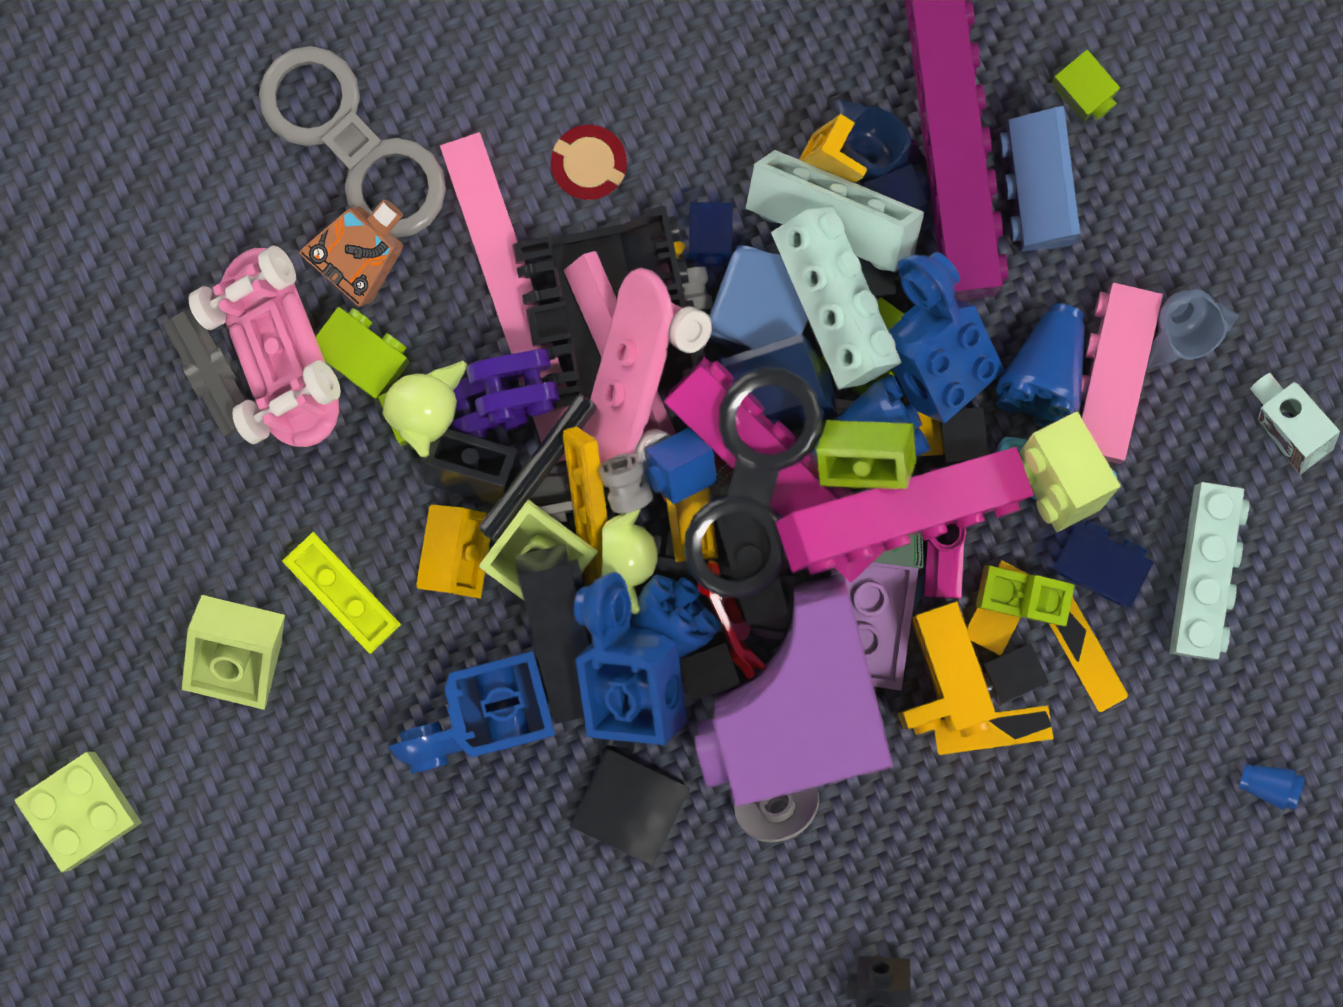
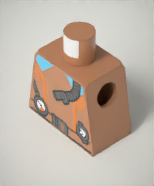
[299,199,404,307]

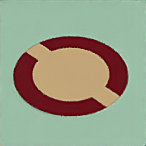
[551,125,627,200]

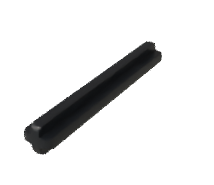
[479,394,597,541]

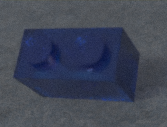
[1050,520,1154,609]

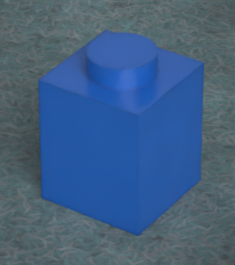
[645,427,718,505]

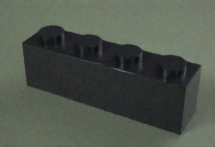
[515,544,592,724]

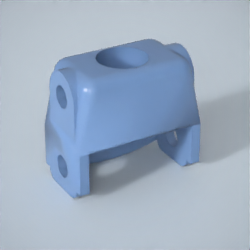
[708,245,808,354]

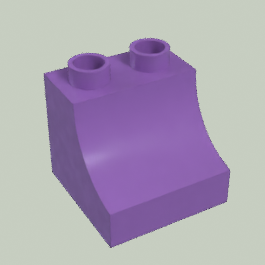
[695,574,893,806]

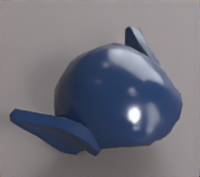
[835,99,926,177]

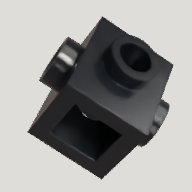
[847,956,911,1007]

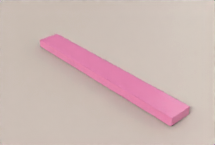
[440,132,567,465]

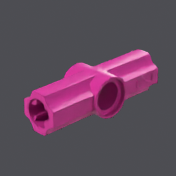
[924,468,967,599]

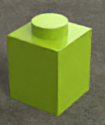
[1051,49,1120,122]

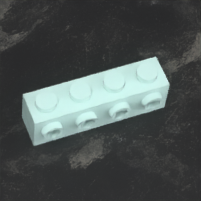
[746,150,924,272]
[771,206,901,389]
[1169,482,1249,660]

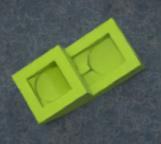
[975,566,1075,626]

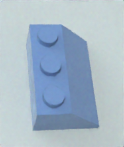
[999,106,1080,252]

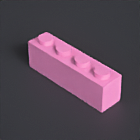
[1079,282,1163,464]

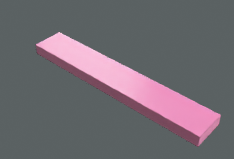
[563,251,676,502]

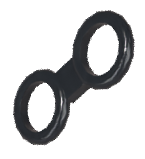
[684,367,822,598]

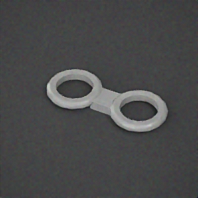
[259,46,446,238]

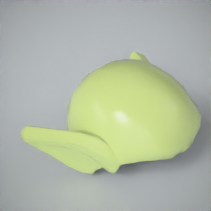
[382,361,467,457]
[602,509,658,614]

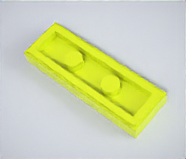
[282,532,402,654]

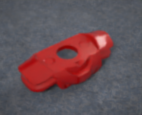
[698,560,767,679]

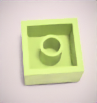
[1019,411,1121,532]
[14,752,142,872]

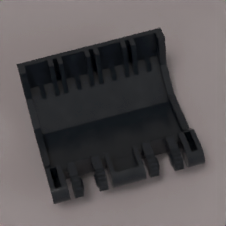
[512,206,705,412]

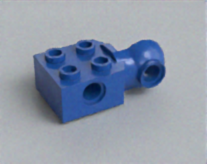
[888,252,1005,424]
[574,572,688,745]
[387,651,555,774]

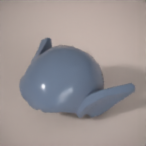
[1147,289,1238,368]

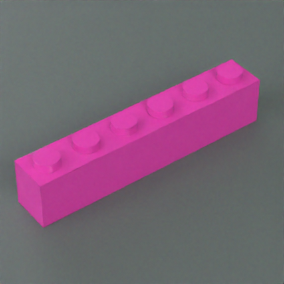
[664,357,885,583]
[775,446,1034,575]

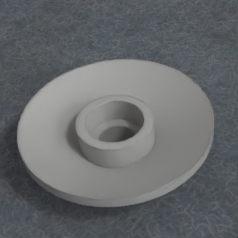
[734,786,819,842]

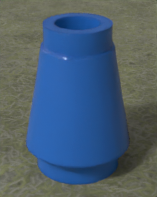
[1239,764,1305,811]

